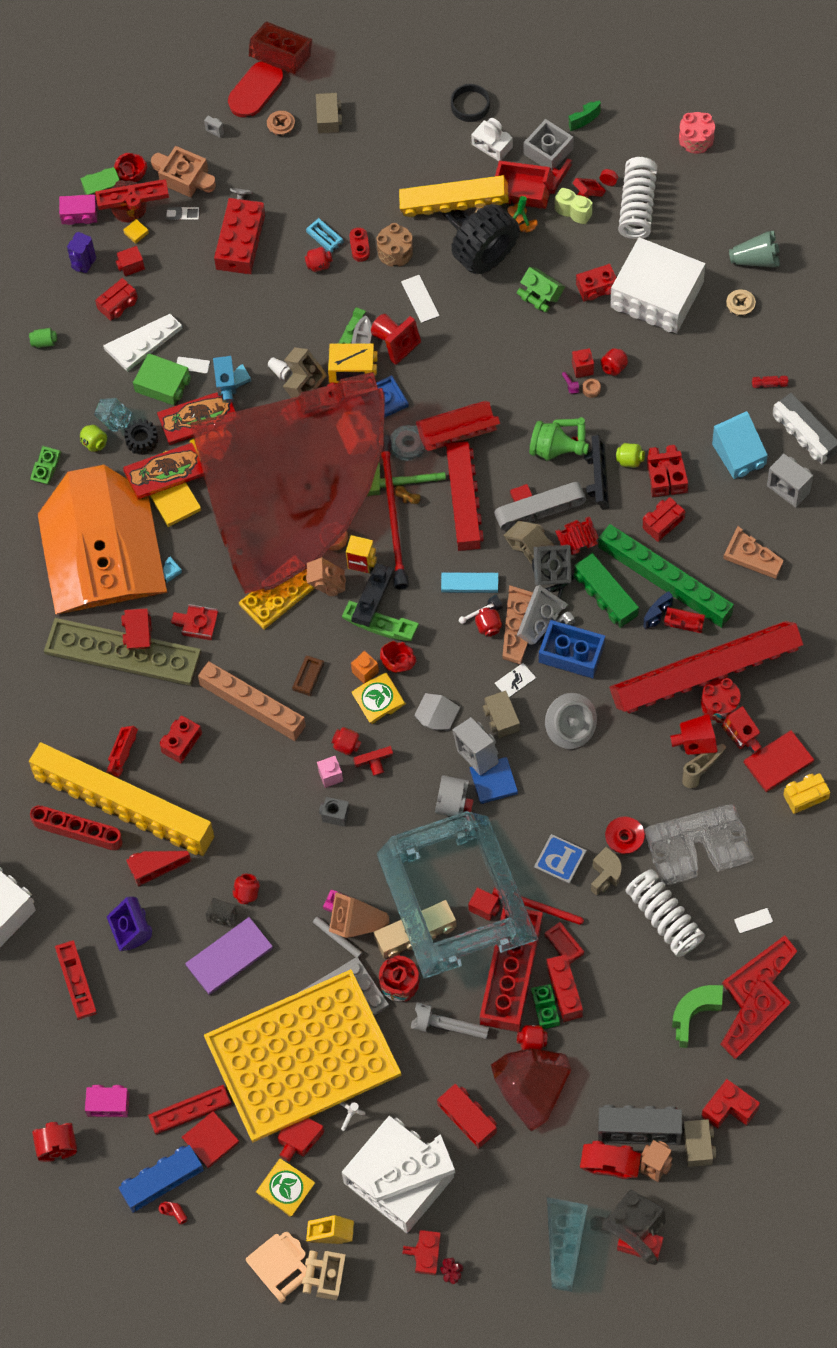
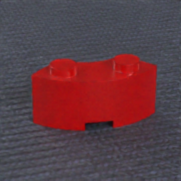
[580,1141,641,1179]

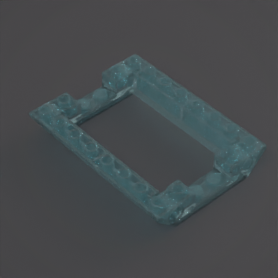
[377,811,538,978]

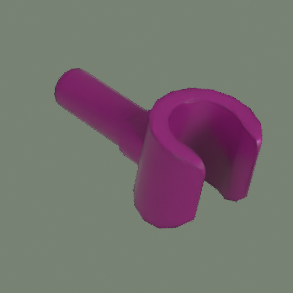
[562,372,579,394]

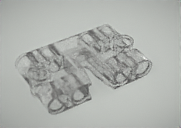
[644,804,754,885]

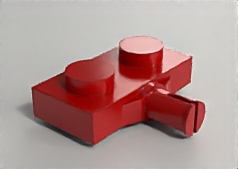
[402,1230,440,1275]

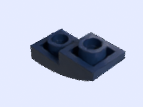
[643,591,673,630]

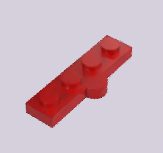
[95,179,169,210]

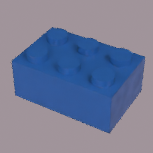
[539,620,605,678]

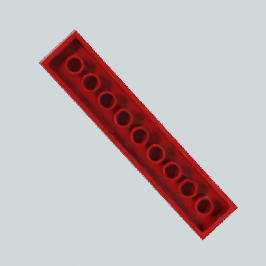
[609,621,803,713]

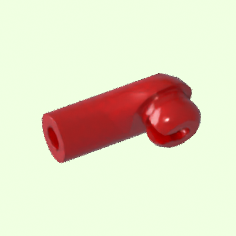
[159,1202,188,1225]

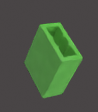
[133,353,191,406]

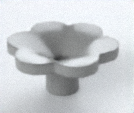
[230,188,252,200]

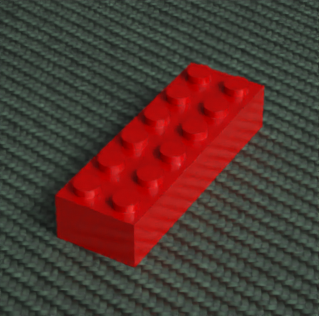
[480,905,543,1032]

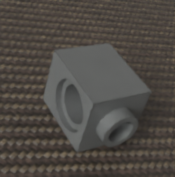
[319,797,350,827]

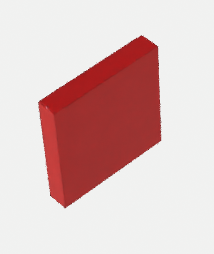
[182,1111,239,1168]

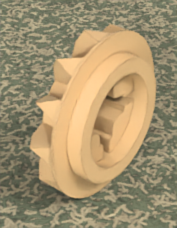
[726,289,756,316]

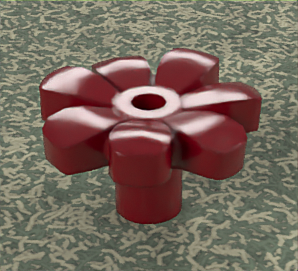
[440,1257,463,1284]

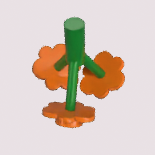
[507,196,538,232]

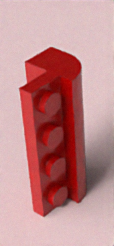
[416,401,500,451]

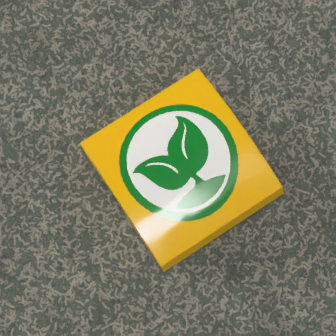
[351,673,406,724]
[256,1159,315,1217]

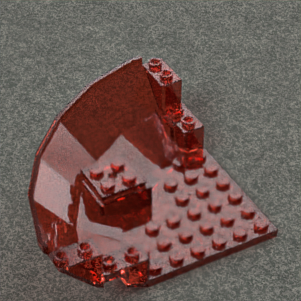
[190,372,385,594]

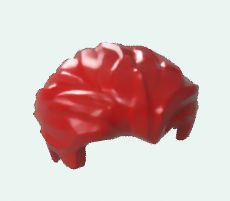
[114,153,147,183]
[380,641,416,673]

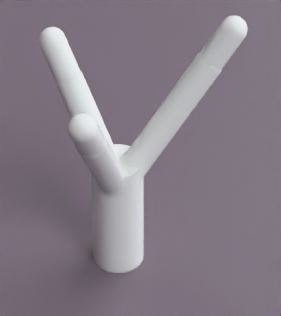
[340,1102,365,1131]

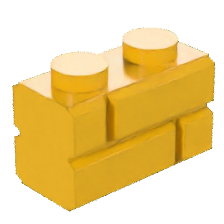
[783,773,830,814]

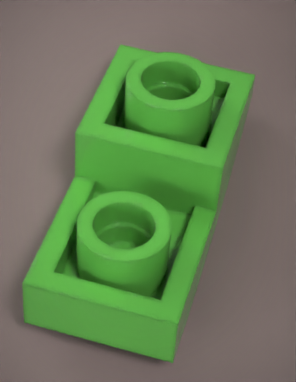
[30,446,61,485]

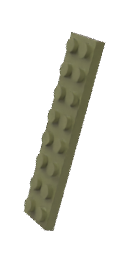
[44,618,201,686]

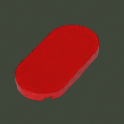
[228,61,283,117]

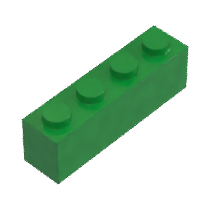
[573,553,639,628]

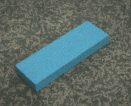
[441,573,498,593]

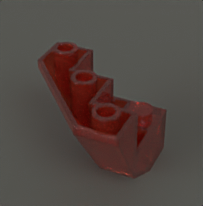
[491,1048,571,1131]

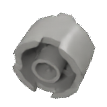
[435,775,469,818]

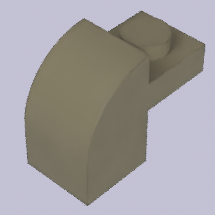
[591,847,621,896]

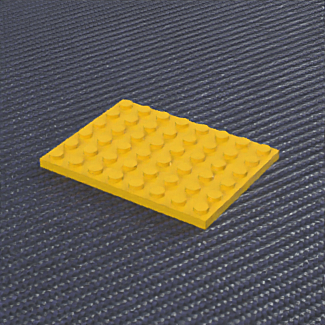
[204,969,401,1143]

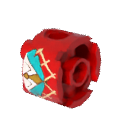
[701,678,741,723]
[379,956,420,1002]

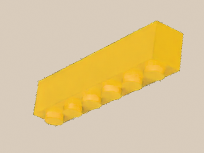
[399,175,508,217]

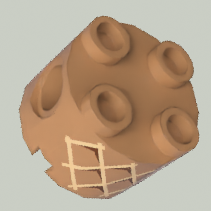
[376,223,413,267]

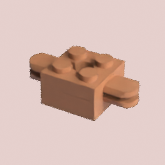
[151,146,216,197]

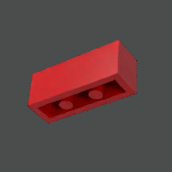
[547,954,583,1022]
[437,1084,497,1149]

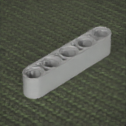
[494,482,587,530]

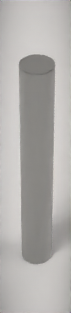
[313,916,363,959]

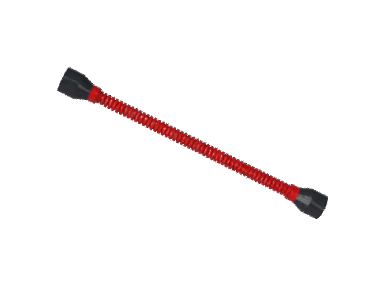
[377,435,409,590]

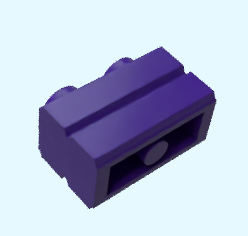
[67,232,96,273]

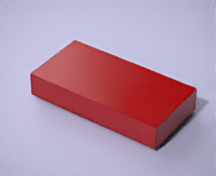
[544,922,584,965]

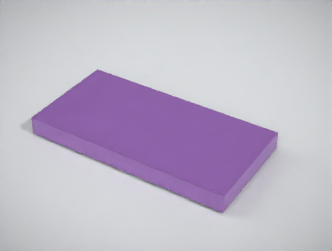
[185,917,273,995]

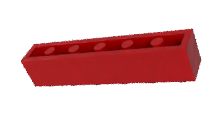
[446,442,484,551]

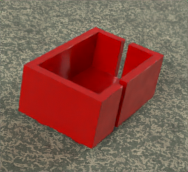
[495,161,555,209]

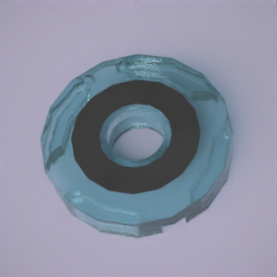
[391,425,426,460]

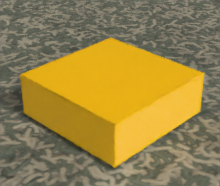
[123,219,149,244]

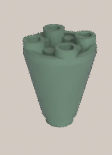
[729,230,780,268]

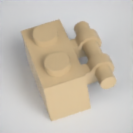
[302,1251,346,1300]

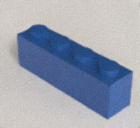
[118,1145,204,1213]

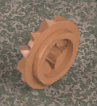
[267,111,295,136]

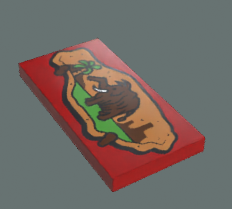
[157,392,239,445]
[123,443,207,499]

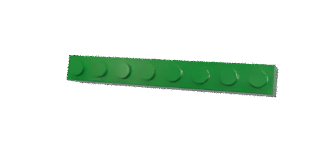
[598,524,734,628]

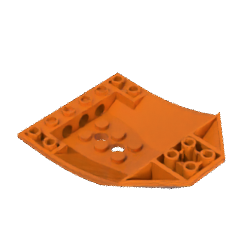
[38,465,167,615]

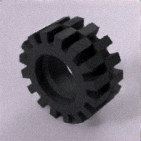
[124,419,159,455]

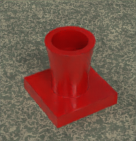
[371,314,421,365]

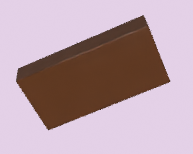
[292,655,324,696]

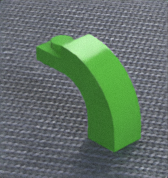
[672,985,723,1048]

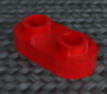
[349,228,370,262]

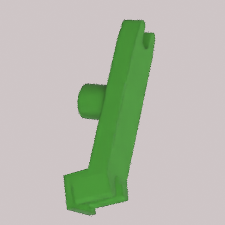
[339,307,366,344]

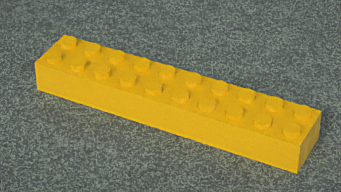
[29,742,215,856]

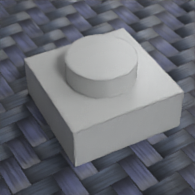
[204,116,224,138]

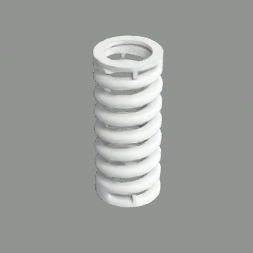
[618,157,657,239]
[626,869,705,957]

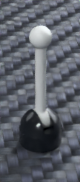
[459,595,503,624]

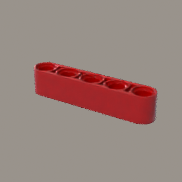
[30,805,123,851]

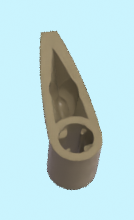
[682,744,726,788]

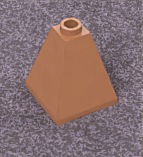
[329,892,389,938]

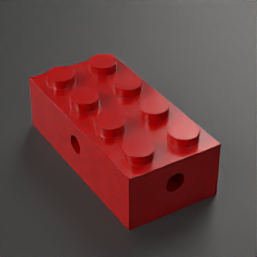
[214,198,265,274]

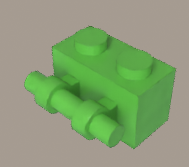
[517,267,565,313]

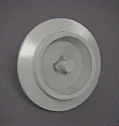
[545,693,597,749]

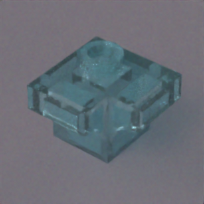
[94,398,133,432]

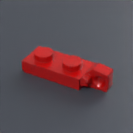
[106,726,138,778]

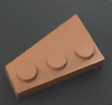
[723,526,784,579]

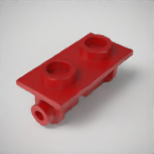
[664,607,705,633]

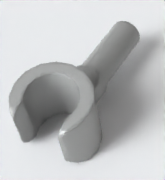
[554,612,575,625]

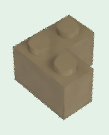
[283,347,327,401]
[503,521,554,565]

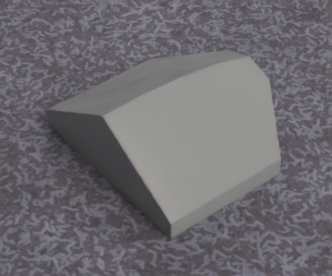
[414,693,460,731]

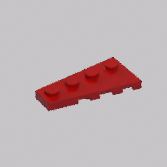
[722,935,797,1008]
[720,974,791,1059]

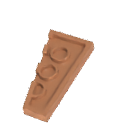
[503,585,533,665]

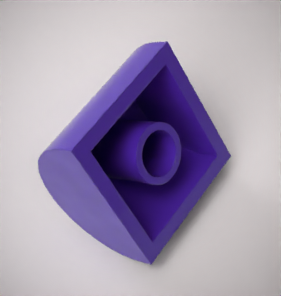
[107,897,152,951]

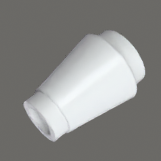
[268,357,293,381]

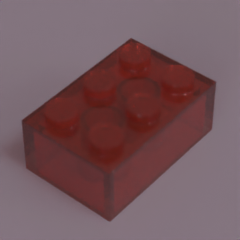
[248,21,312,74]

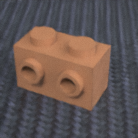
[306,558,346,596]
[640,1140,673,1182]

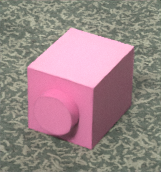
[317,756,343,788]

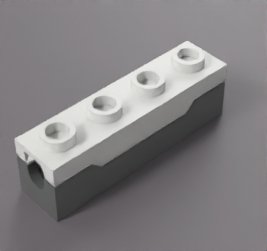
[773,393,837,464]

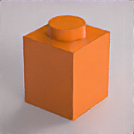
[351,651,379,684]

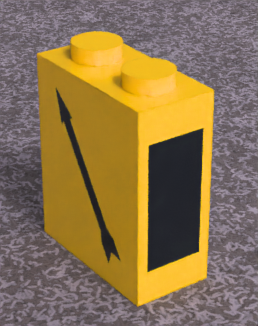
[328,344,378,383]

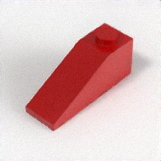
[126,851,191,886]

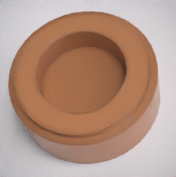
[582,379,601,398]

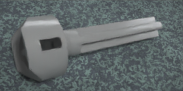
[411,1002,489,1039]

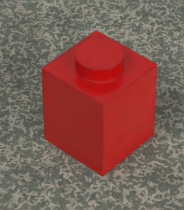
[115,246,145,276]
[572,348,594,378]
[468,887,500,921]

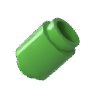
[29,328,57,348]

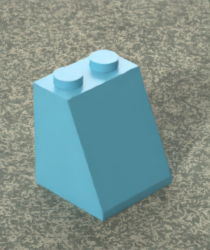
[712,411,768,479]

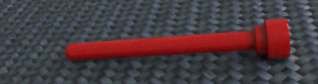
[492,884,584,925]

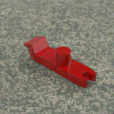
[548,159,572,194]

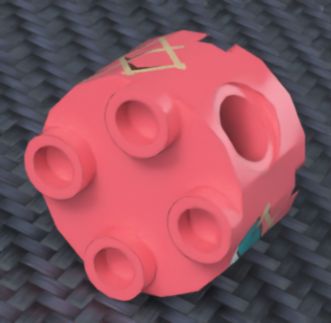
[679,112,715,154]

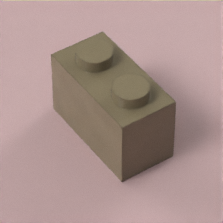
[316,93,342,133]
[482,690,520,739]
[683,1119,716,1167]

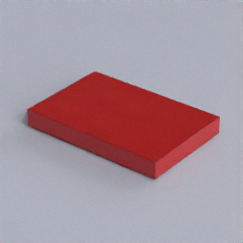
[743,730,814,792]

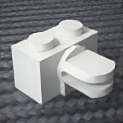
[471,118,513,161]

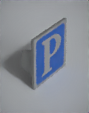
[534,834,587,884]

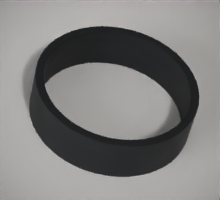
[451,84,490,122]

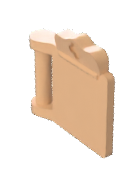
[246,1232,307,1303]

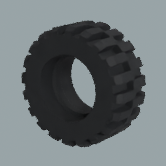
[451,204,520,274]

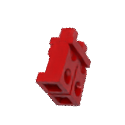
[647,445,688,497]

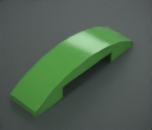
[342,601,419,641]

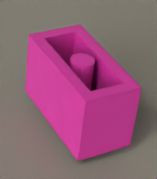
[59,194,97,225]
[85,1085,129,1117]

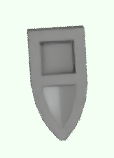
[351,316,372,344]

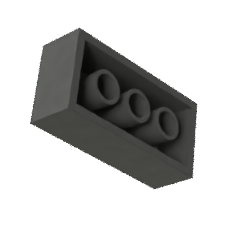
[598,1105,682,1145]

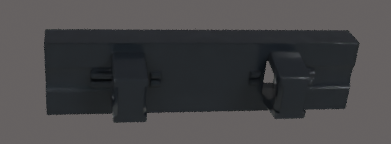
[584,435,609,510]
[351,563,394,627]

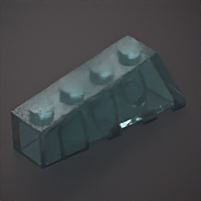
[547,1197,588,1292]

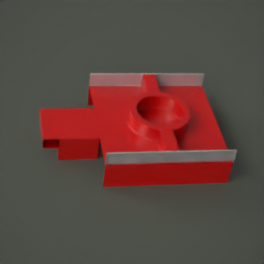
[171,604,219,640]

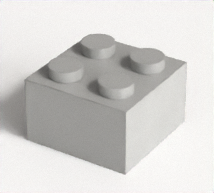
[524,119,574,170]
[767,453,813,508]
[452,717,499,776]

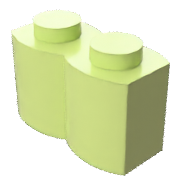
[555,188,592,224]

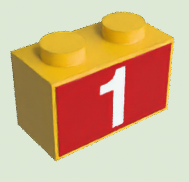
[346,535,377,574]

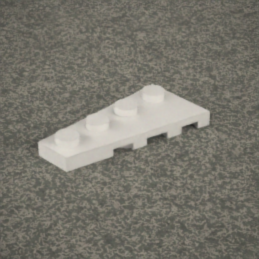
[103,314,183,372]
[369,1135,455,1202]

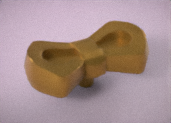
[394,486,421,504]

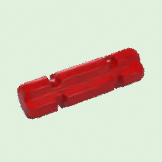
[752,376,788,388]

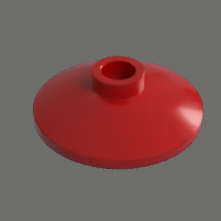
[605,817,645,854]

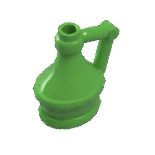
[529,417,589,461]

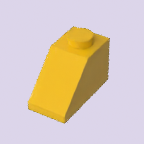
[306,1215,354,1244]

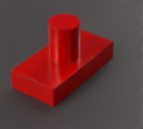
[573,178,606,198]
[353,746,393,776]

